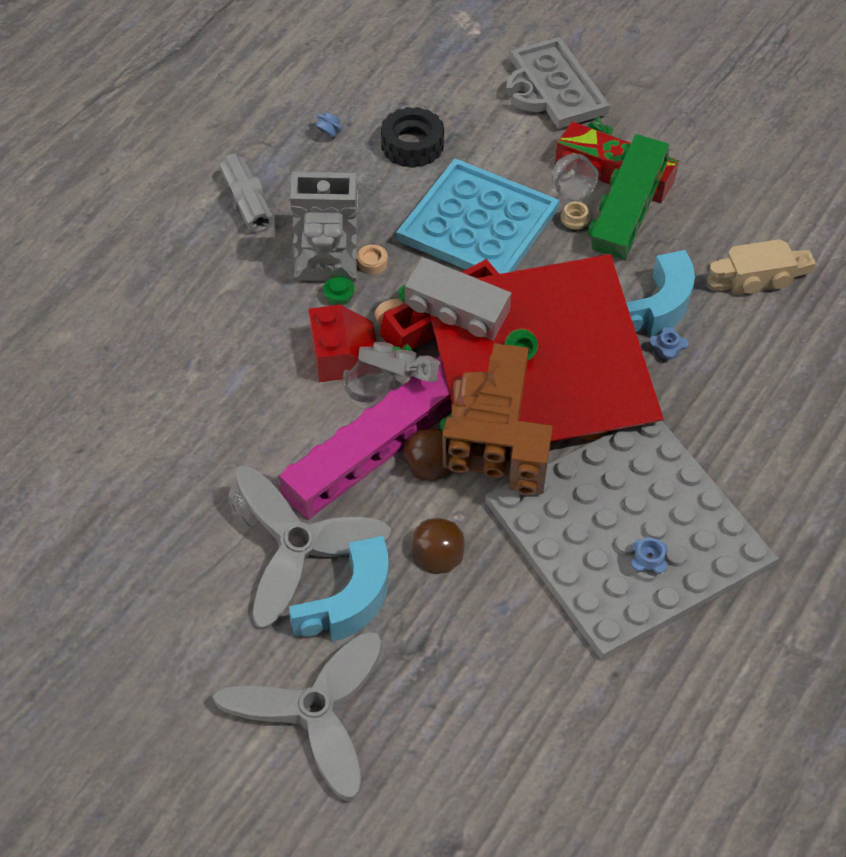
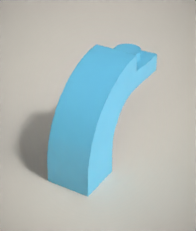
[627,250,695,338]
[289,536,389,642]

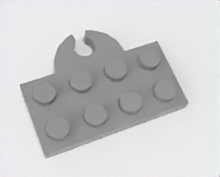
[506,37,610,129]

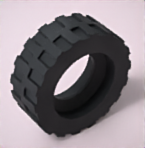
[381,107,444,168]

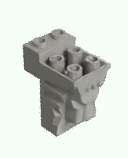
[290,172,359,281]

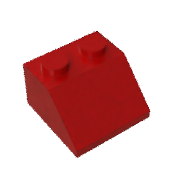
[308,304,383,383]

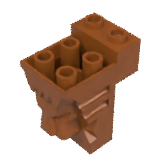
[442,343,552,495]

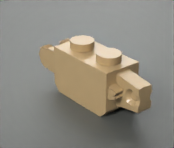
[705,239,816,295]

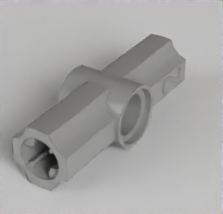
[219,154,273,234]

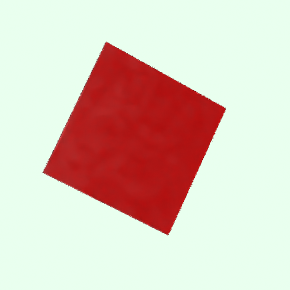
[430,254,664,442]

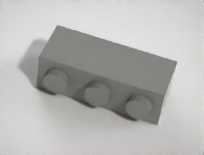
[405,257,511,340]

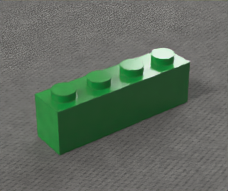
[588,134,669,260]

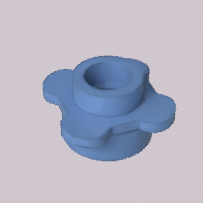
[315,112,344,137]
[650,327,689,360]
[631,538,668,574]

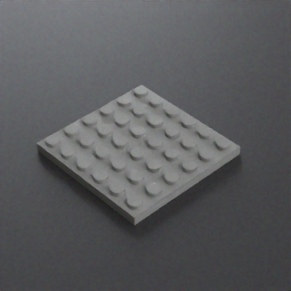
[485,421,779,661]

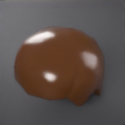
[403,428,451,481]
[412,518,465,573]

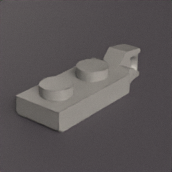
[358,342,440,382]

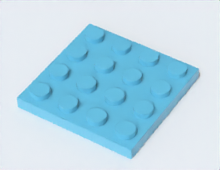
[396,158,560,274]

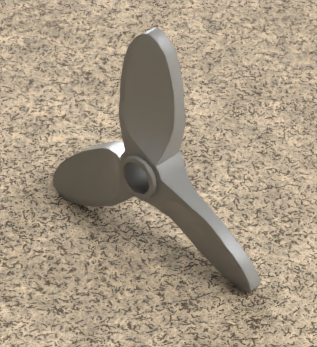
[236,466,391,629]
[213,632,381,801]

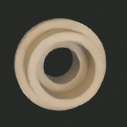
[560,201,591,229]

